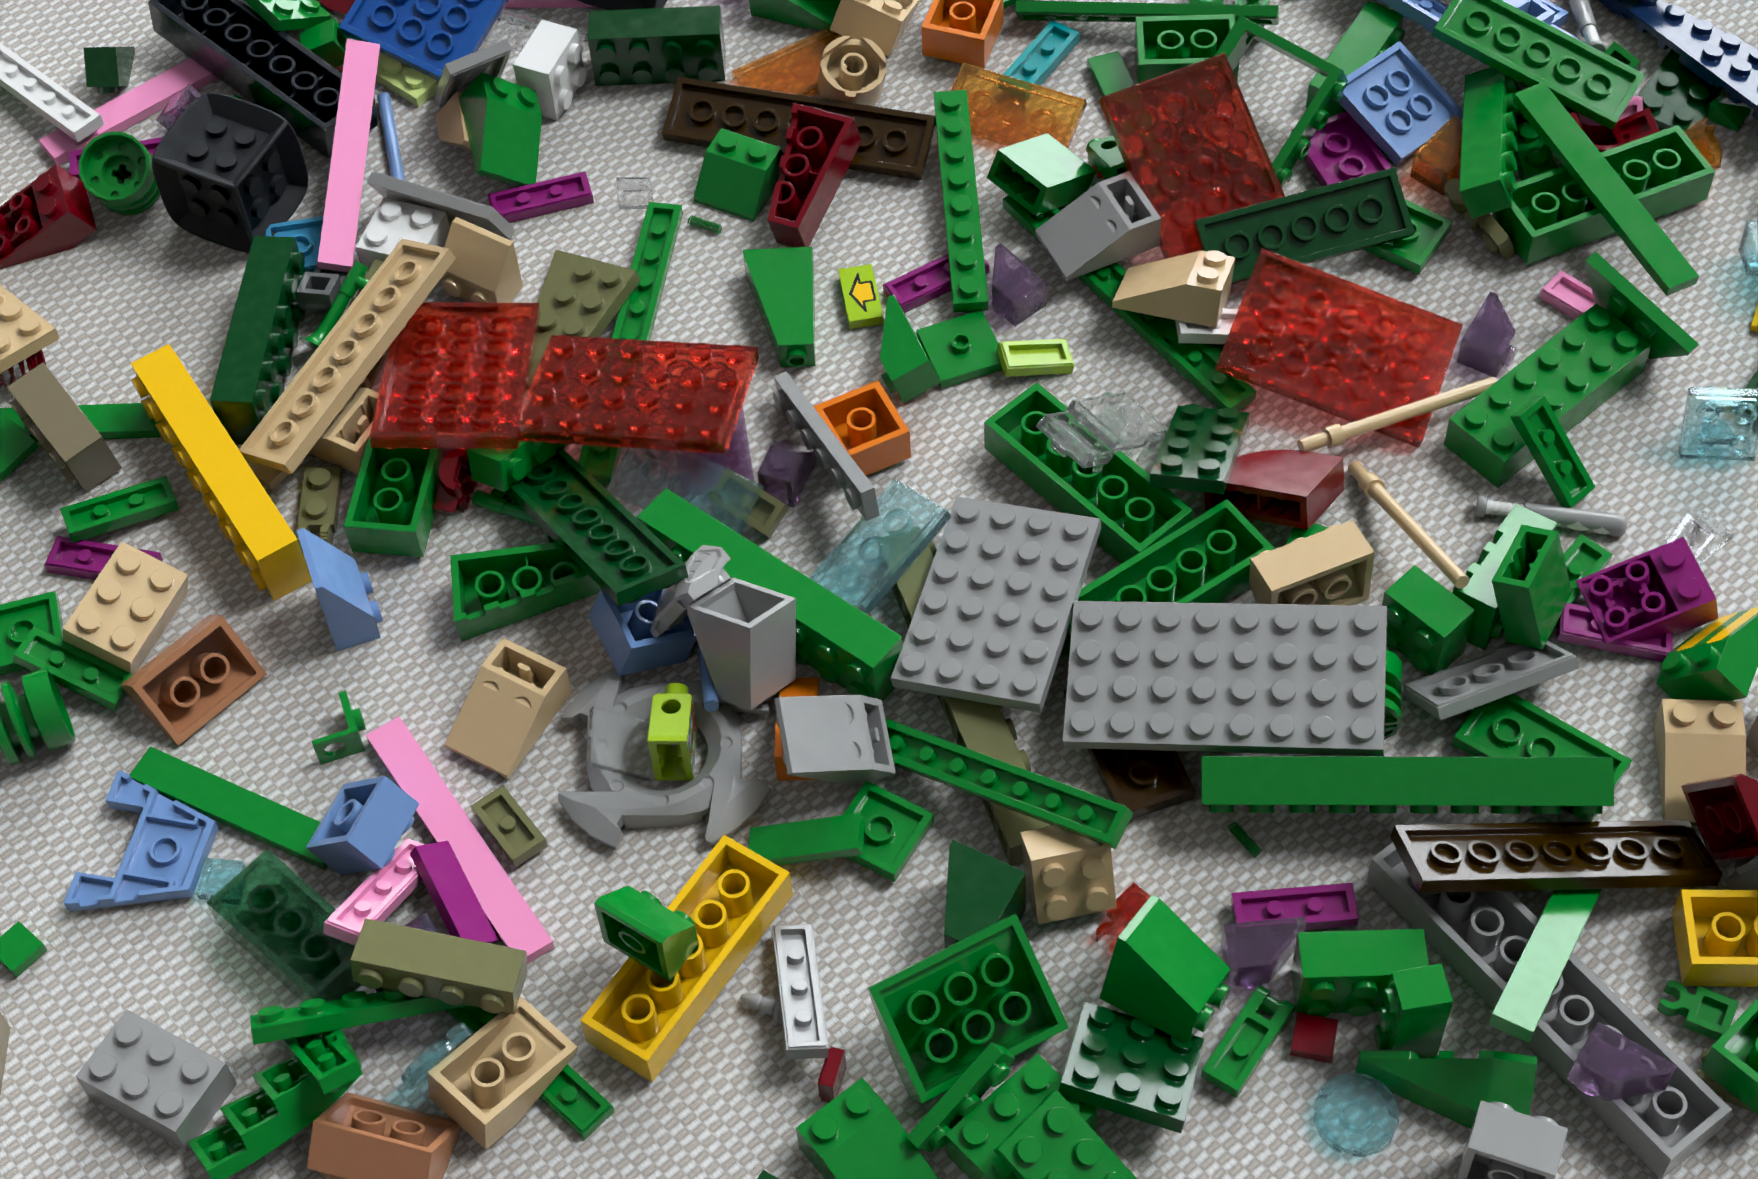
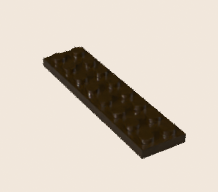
[662,77,936,180]
[1390,820,1723,893]

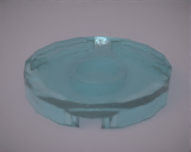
[401,1023,474,1090]
[1314,1073,1399,1157]

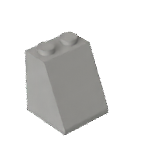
[687,577,796,711]

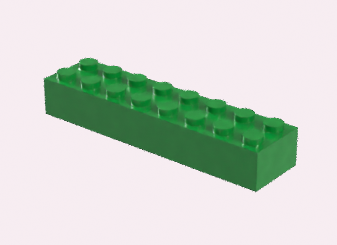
[637,488,903,702]

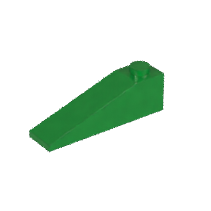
[1355,1051,1537,1129]

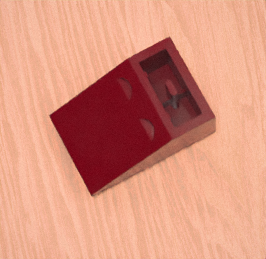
[0,164,97,269]

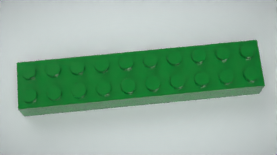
[1201,756,1614,814]

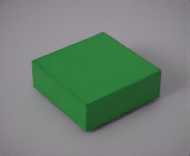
[0,921,47,978]

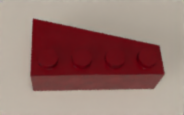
[767,103,862,247]

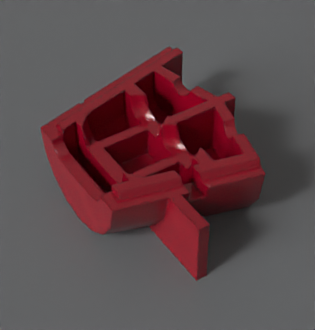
[433,448,478,514]

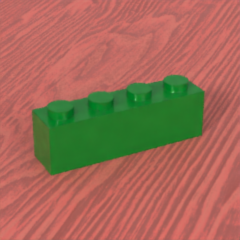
[1306,1,1405,117]

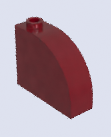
[1204,450,1344,530]

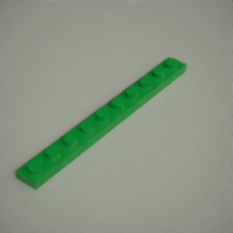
[1003,195,1256,411]
[578,202,683,485]

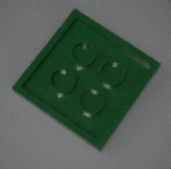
[1058,1002,1204,1133]

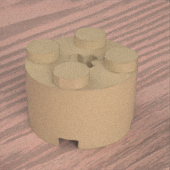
[817,36,886,106]

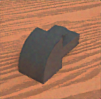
[296,266,348,314]

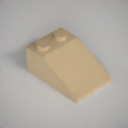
[1112,251,1235,328]
[1653,699,1746,826]
[427,996,578,1150]

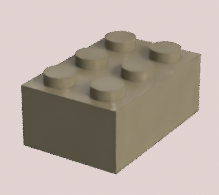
[7,362,122,493]

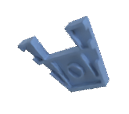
[63,771,219,911]

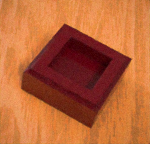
[1290,1012,1338,1063]
[818,1047,847,1103]

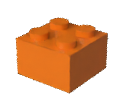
[921,0,1004,68]
[813,380,911,476]

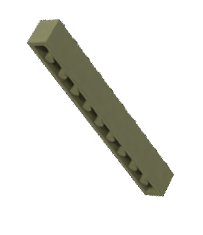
[879,527,1052,866]

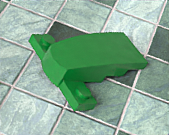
[187,1029,363,1179]

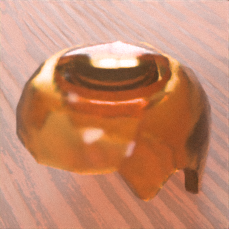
[1684,118,1723,171]

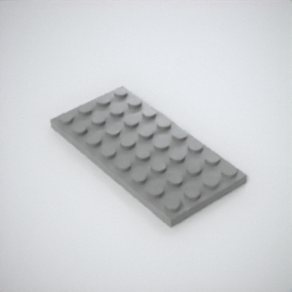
[1063,601,1387,756]

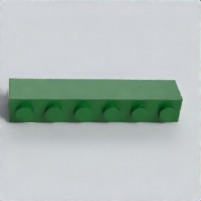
[1459,67,1519,219]

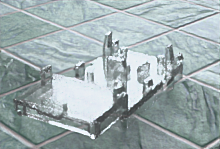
[1036,392,1168,473]

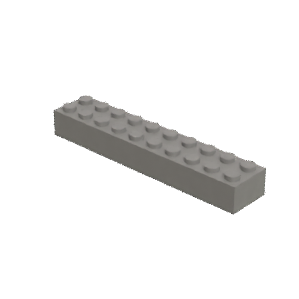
[1367,814,1732,1179]

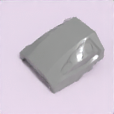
[650,545,731,639]

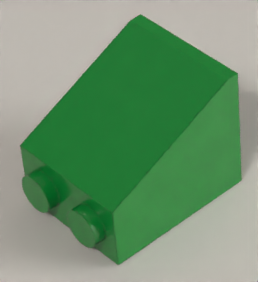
[1099,895,1231,1044]

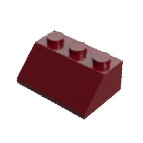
[1681,774,1758,860]

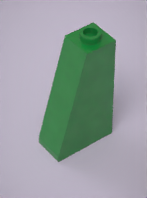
[743,247,816,368]

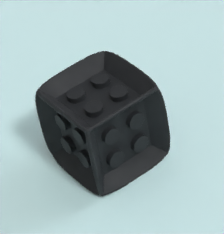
[152,92,308,253]

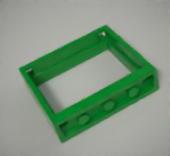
[1168,15,1348,196]

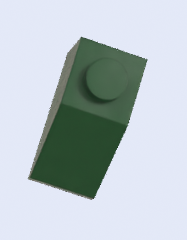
[83,46,135,94]

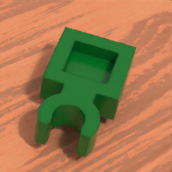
[1657,980,1739,1041]

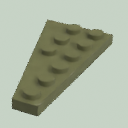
[496,250,641,425]

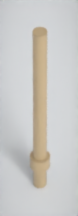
[1297,377,1497,452]
[1348,461,1469,589]

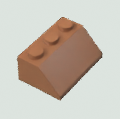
[120,615,267,746]
[307,1092,462,1179]

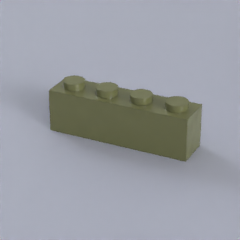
[350,918,528,1014]

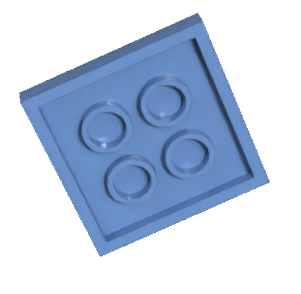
[1339,41,1463,166]

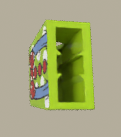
[648,683,697,781]

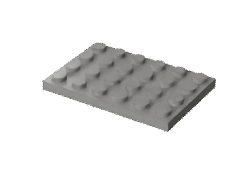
[891,496,1101,713]

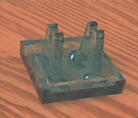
[1678,385,1758,461]

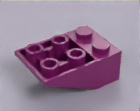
[1576,537,1718,645]

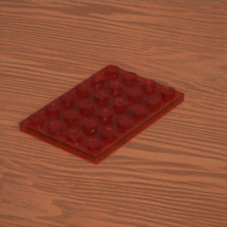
[1099,53,1285,259]
[1215,248,1463,448]
[370,302,540,450]
[511,335,759,454]

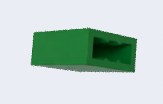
[986,133,1097,216]
[1492,525,1572,650]

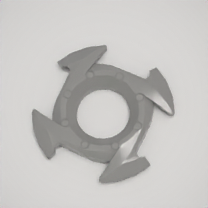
[558,668,771,850]

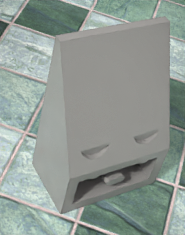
[1035,171,1161,281]
[774,695,896,788]

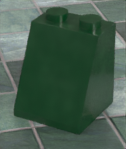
[944,840,1026,948]

